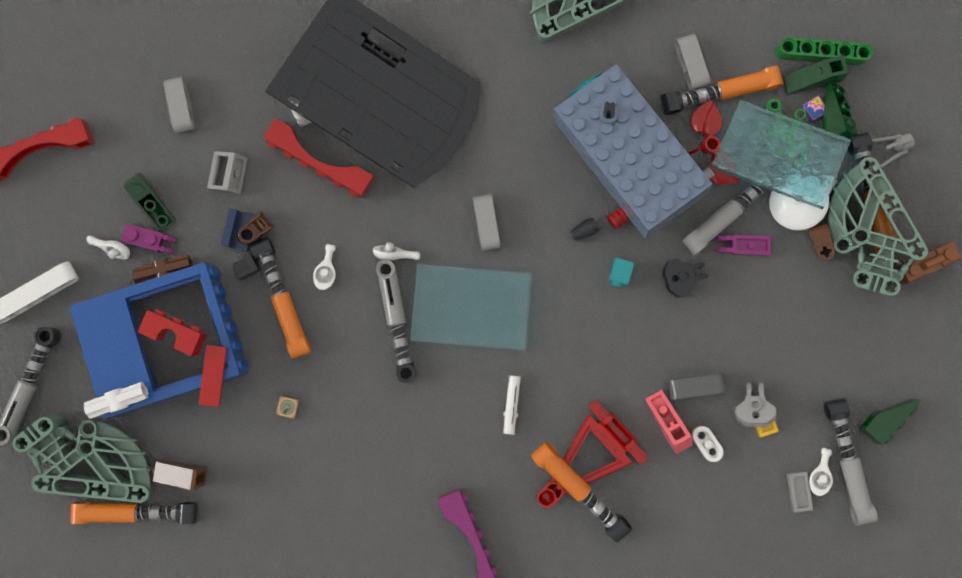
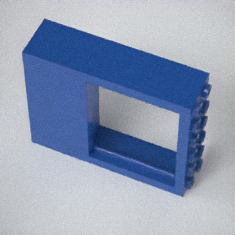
[69,262,249,419]

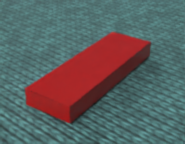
[199,345,228,407]

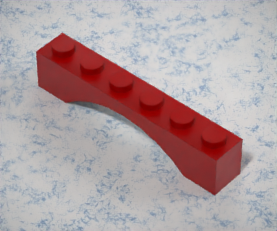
[0,118,95,181]
[263,118,375,198]

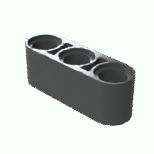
[668,373,726,400]

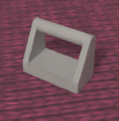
[207,151,248,195]

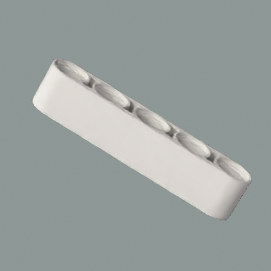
[0,261,79,324]

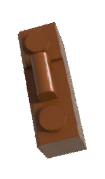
[893,242,961,285]

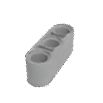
[675,34,710,91]
[163,76,195,133]
[473,194,500,251]

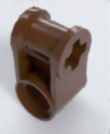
[237,211,274,245]
[808,223,835,261]

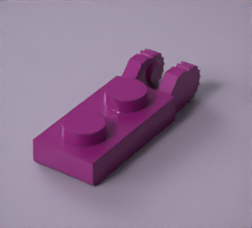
[121,223,177,254]
[716,235,771,256]

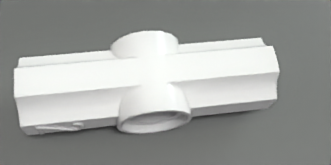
[84,382,148,419]

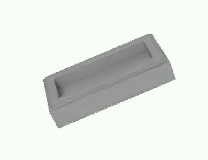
[786,471,813,513]

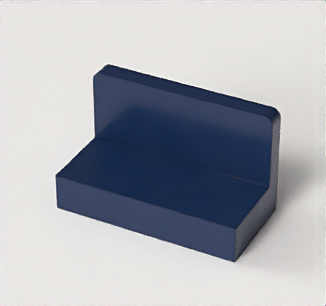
[221,208,255,252]

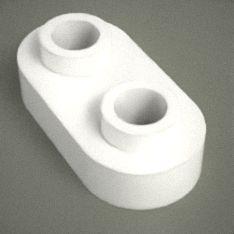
[691,426,723,462]

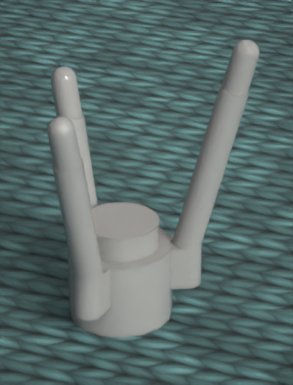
[872,134,915,168]

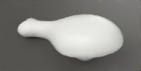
[87,236,130,260]
[373,242,420,261]
[313,244,336,290]
[809,448,833,496]

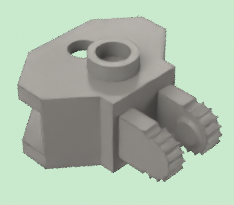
[735,383,776,427]

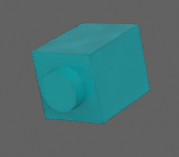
[607,258,634,288]

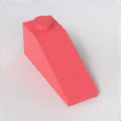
[645,390,693,454]

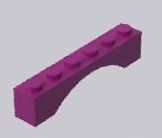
[437,488,498,578]

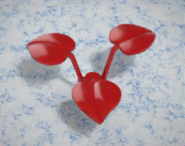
[687,100,739,185]

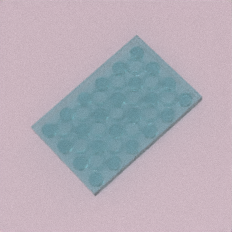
[711,100,851,210]
[410,264,532,350]

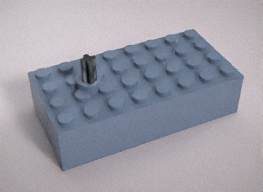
[554,64,713,239]

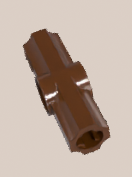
[131,255,193,284]

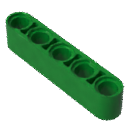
[775,37,873,66]

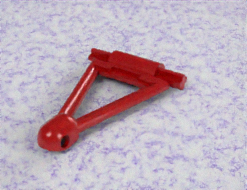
[537,399,649,508]

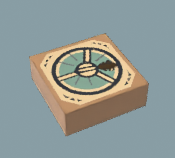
[276,396,300,419]

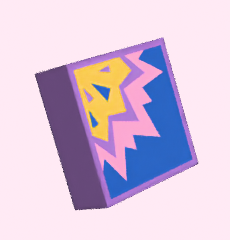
[801,95,825,122]

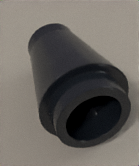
[570,217,600,241]

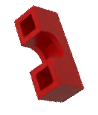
[138,309,207,356]

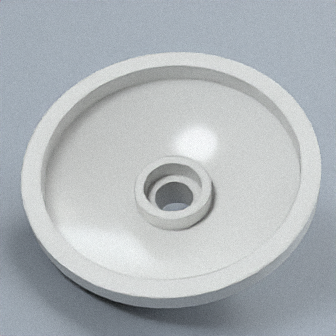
[769,174,829,231]

